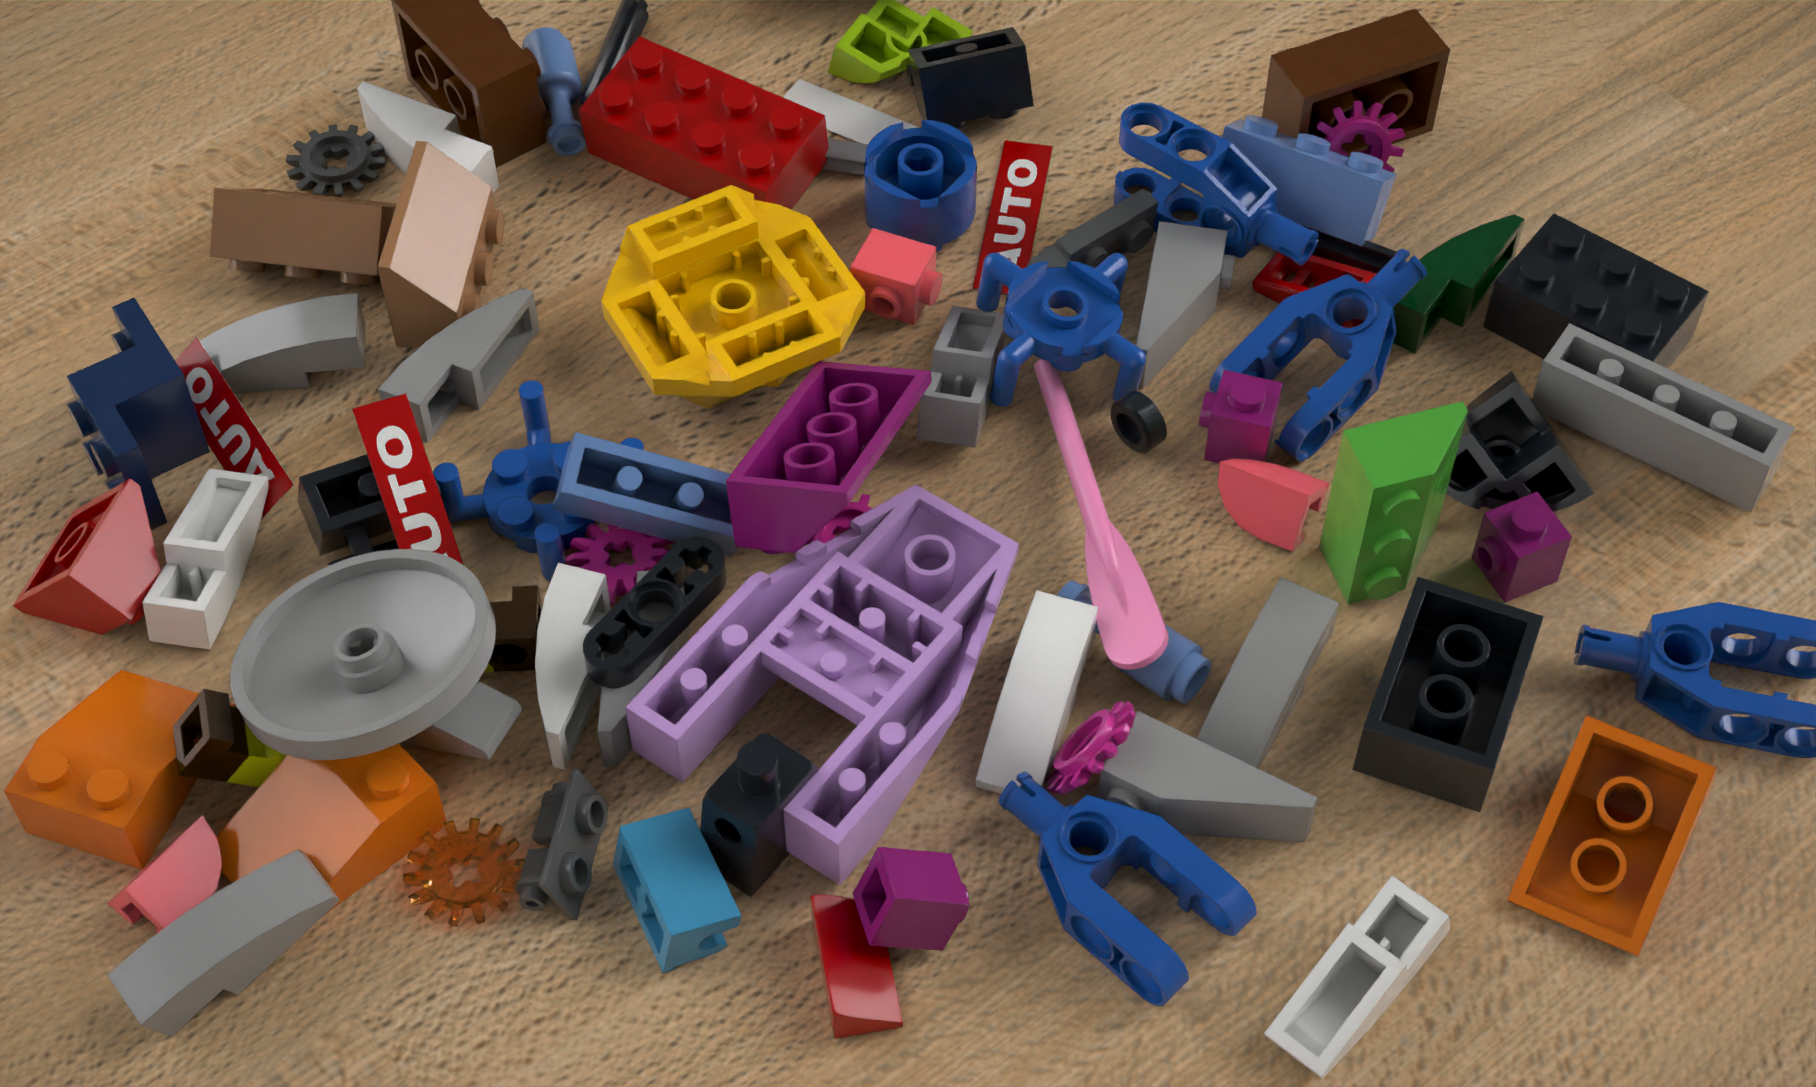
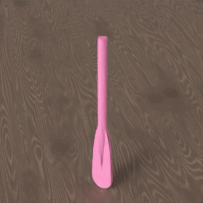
[1034,359,1169,670]

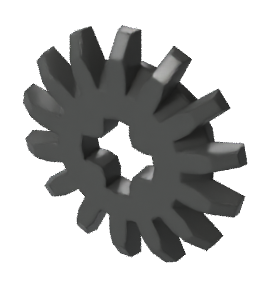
[286,124,386,197]

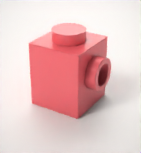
[850,228,942,325]

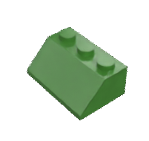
[1319,401,1468,604]

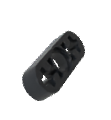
[583,537,727,688]

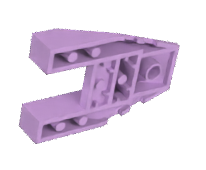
[625,485,1019,886]

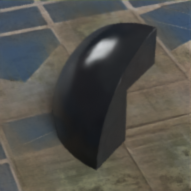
[1446,371,1594,512]

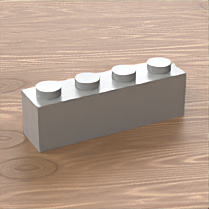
[1532,323,1794,512]

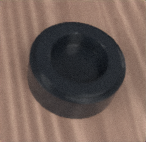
[1110,391,1167,453]

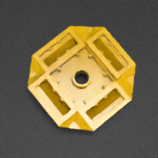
[601,185,865,409]

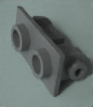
[516,769,609,920]

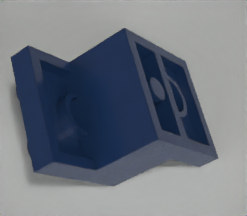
[66,298,210,530]

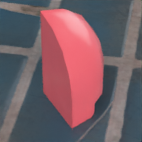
[1218,459,1330,552]
[107,815,222,934]

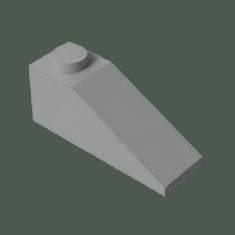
[1136,221,1235,389]
[1098,711,1318,842]

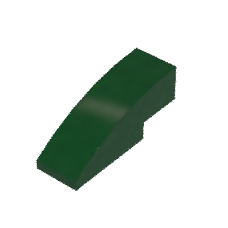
[1393,214,1525,354]

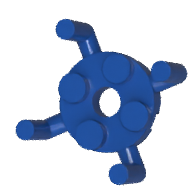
[976,253,1146,407]
[433,380,644,582]

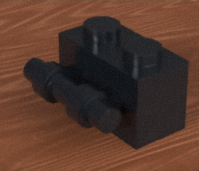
[906,27,1034,129]
[298,454,441,566]

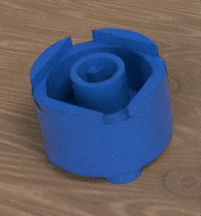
[864,120,977,253]

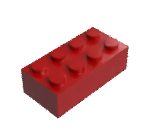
[578,36,829,209]

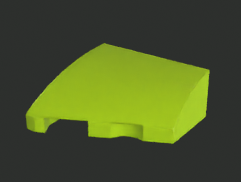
[828,0,973,84]

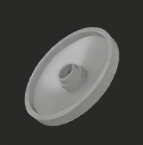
[230,549,496,760]

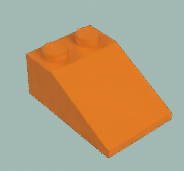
[4,670,236,870]
[1508,715,1717,957]
[217,743,448,913]

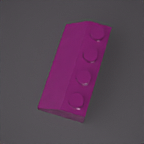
[726,361,932,554]

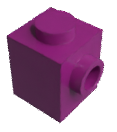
[1198,370,1283,463]
[1471,492,1572,603]
[852,847,970,951]

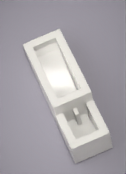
[357,81,499,193]
[142,469,269,650]
[535,563,611,770]
[975,590,1098,794]
[1264,876,1451,1079]

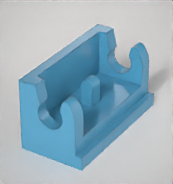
[613,807,741,973]

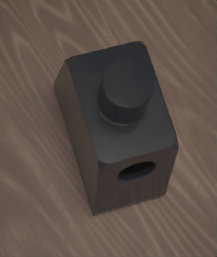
[700,733,818,897]

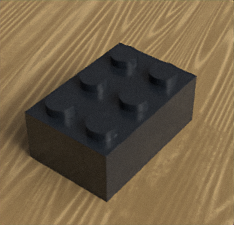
[1483,213,1709,369]
[1352,577,1544,812]

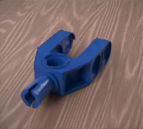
[1114,102,1319,266]
[1209,249,1427,462]
[1574,602,1816,758]
[998,771,1257,1006]

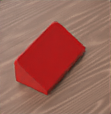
[810,894,903,1039]

